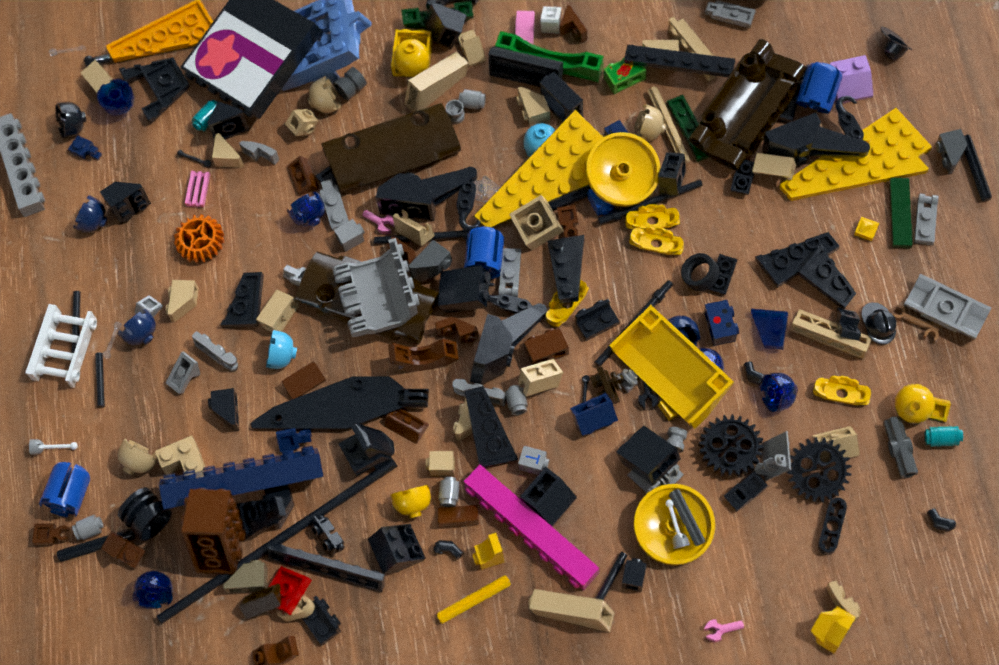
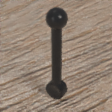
[177,150,212,168]
[582,375,590,403]

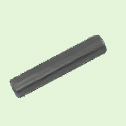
[669,489,705,546]

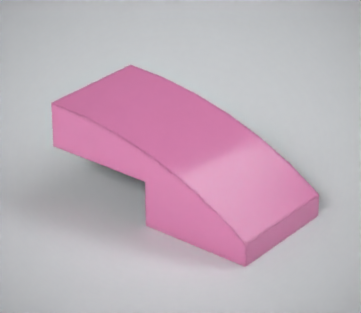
[516,11,535,45]

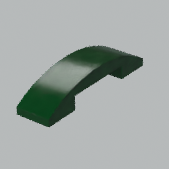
[401,1,474,29]

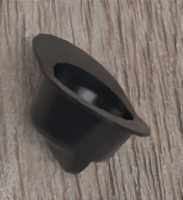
[880,27,912,61]
[861,302,897,344]

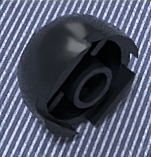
[55,102,86,138]

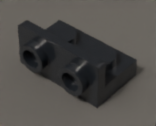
[575,299,620,341]
[302,595,342,646]

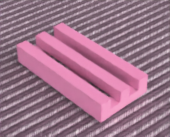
[185,171,210,207]

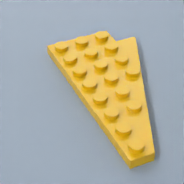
[779,108,932,201]
[473,110,603,227]

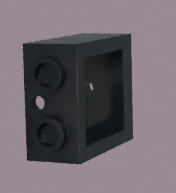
[540,72,583,122]

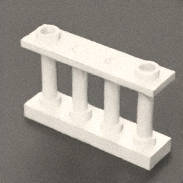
[26,304,97,388]

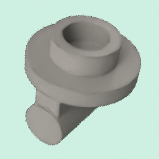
[617,369,638,393]

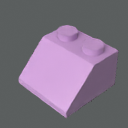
[830,55,873,103]

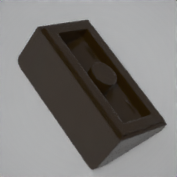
[239,584,281,619]

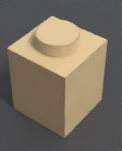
[426,451,455,476]

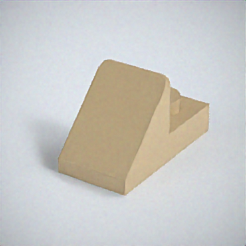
[457,30,486,67]

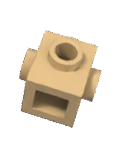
[285,109,318,136]

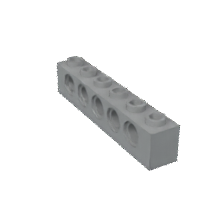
[0,113,46,217]

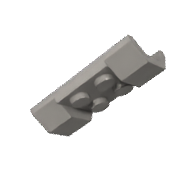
[904,274,991,340]

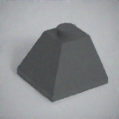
[408,240,452,283]

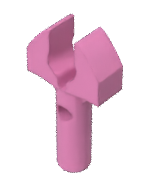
[363,210,394,234]
[704,619,744,642]

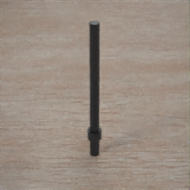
[597,179,703,225]
[374,229,469,244]
[594,280,673,367]

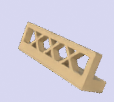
[668,17,718,81]
[790,309,872,359]

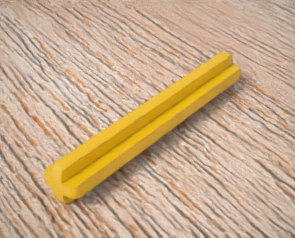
[437,575,511,623]

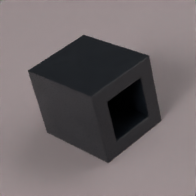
[622,558,647,592]

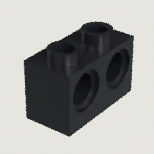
[658,152,686,195]

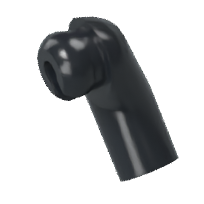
[83,54,110,67]
[743,361,768,385]
[926,508,956,532]
[433,540,464,560]

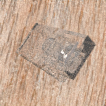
[473,175,501,203]

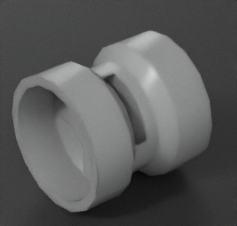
[446,99,465,124]
[666,427,688,453]

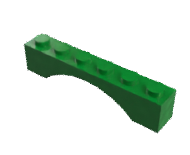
[495,31,604,82]

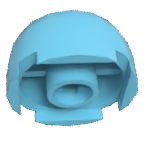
[523,123,556,157]
[266,330,297,369]

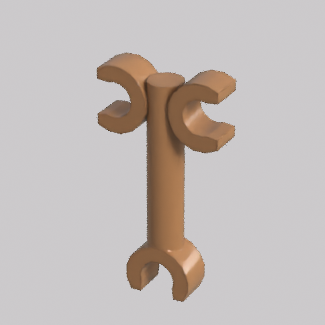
[893,305,943,344]

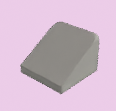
[135,295,163,317]

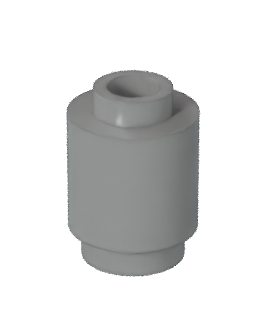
[459,89,486,110]
[505,385,528,415]
[438,477,460,507]
[72,515,104,540]

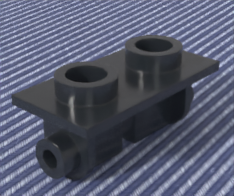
[310,515,345,558]

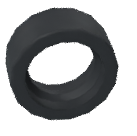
[681,253,720,291]

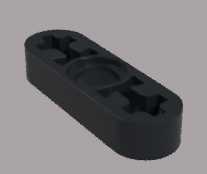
[818,497,847,555]

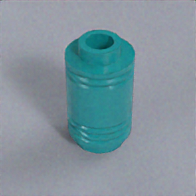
[192,100,218,131]
[925,426,963,447]

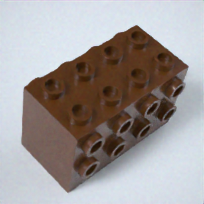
[181,488,245,574]

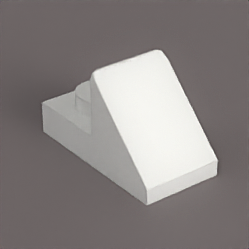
[541,7,561,34]

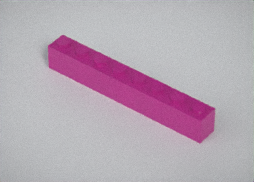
[464,465,599,591]

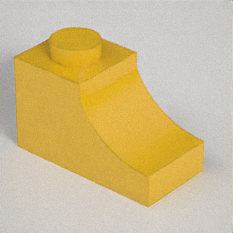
[472,533,504,570]

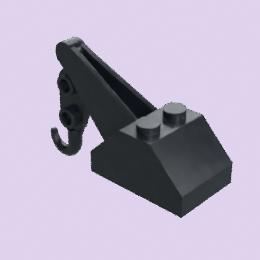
[762,96,870,166]
[376,167,481,231]
[470,282,547,384]

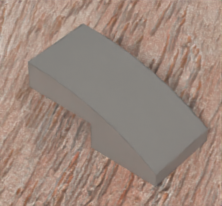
[239,141,280,165]

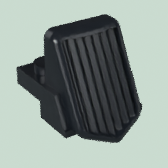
[338,423,395,476]

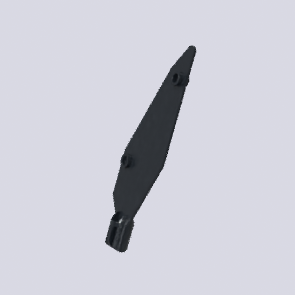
[251,376,429,429]

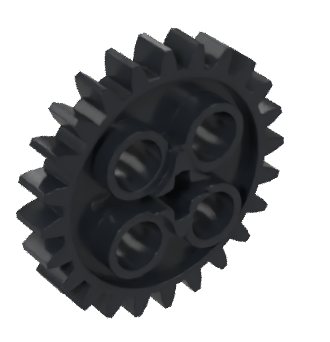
[699,414,764,478]
[786,437,852,502]

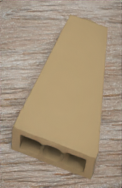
[405,52,468,115]
[529,589,614,632]

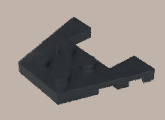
[119,57,190,124]

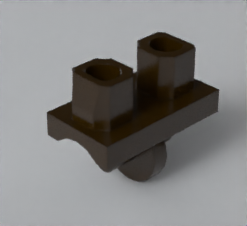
[590,366,625,404]

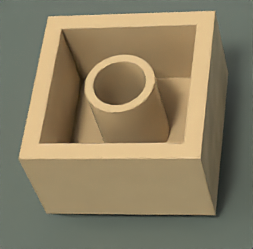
[509,195,564,250]

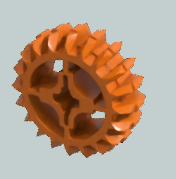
[174,214,224,263]

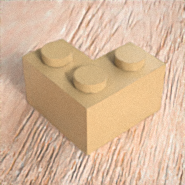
[155,436,206,475]

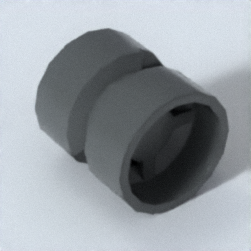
[333,67,367,101]

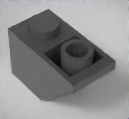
[935,129,967,174]

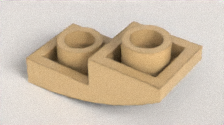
[826,581,861,623]

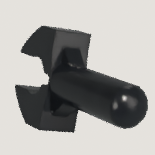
[638,381,658,410]

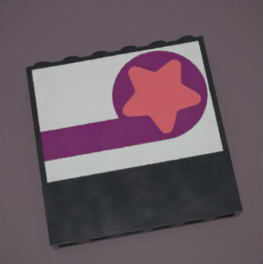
[180,0,323,120]

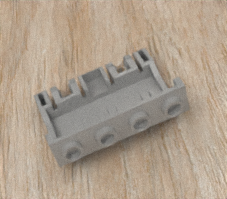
[332,238,420,337]

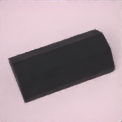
[488,47,563,87]

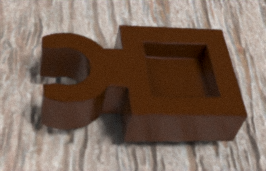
[557,205,579,238]
[32,523,69,545]

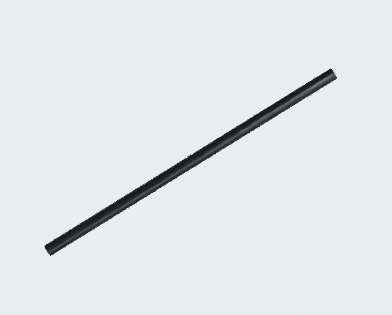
[157,460,398,624]

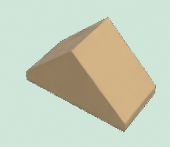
[212,133,244,168]

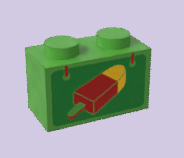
[604,58,646,94]

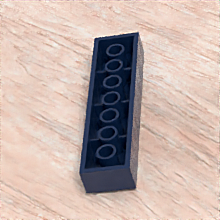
[159,446,324,509]

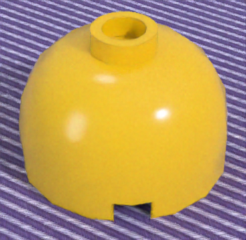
[394,39,430,76]
[895,384,935,424]
[390,485,431,518]

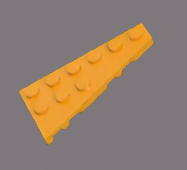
[106,0,213,62]

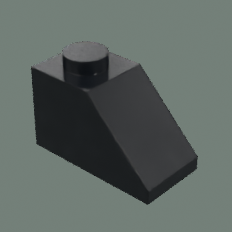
[208,388,240,431]

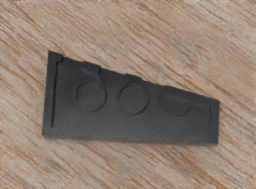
[755,232,840,288]

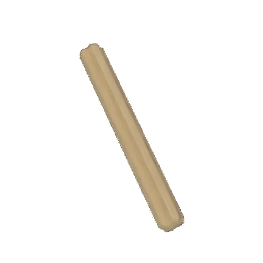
[648,87,690,164]

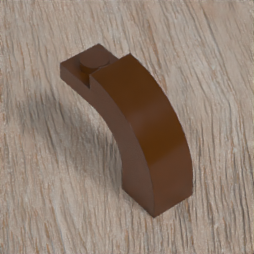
[388,338,459,371]

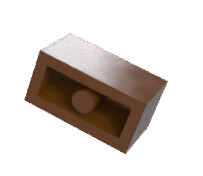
[524,327,569,365]

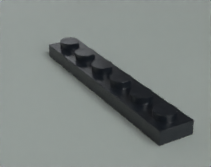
[624,44,735,78]
[267,542,385,592]

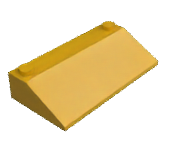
[609,305,734,430]

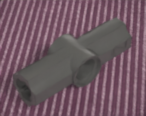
[883,416,918,478]

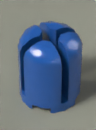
[796,62,842,114]
[464,226,504,279]
[39,462,90,517]

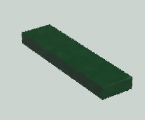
[666,95,709,162]
[889,178,913,248]

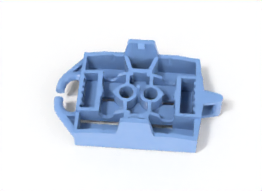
[281,0,372,91]

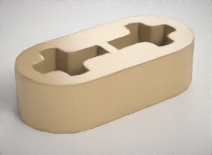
[276,596,315,621]

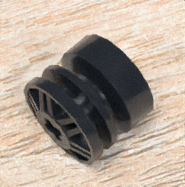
[117,487,172,541]

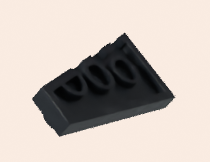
[547,235,585,304]
[464,386,518,467]

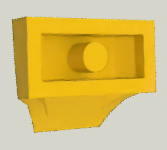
[811,607,856,654]

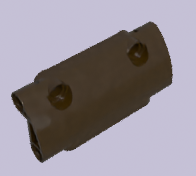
[689,39,807,171]
[321,103,461,192]
[295,251,439,345]

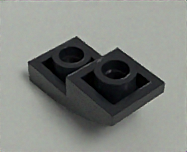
[730,160,755,195]
[708,254,738,295]

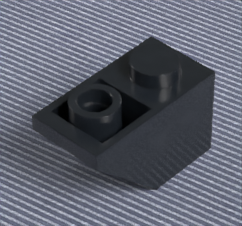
[262,484,295,530]

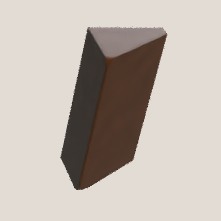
[287,156,319,196]
[282,361,326,399]
[384,409,429,444]
[438,505,479,528]

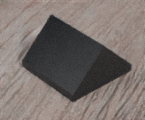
[207,102,249,140]

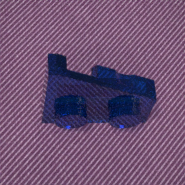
[751,308,789,350]

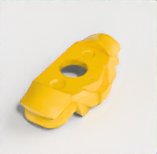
[625,204,680,230]
[629,226,684,255]
[546,280,589,327]
[813,376,871,405]

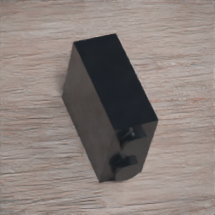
[438,265,491,313]
[616,425,681,486]

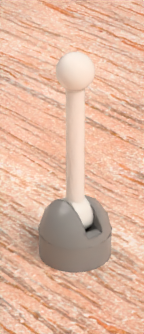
[29,439,78,455]
[665,500,690,549]

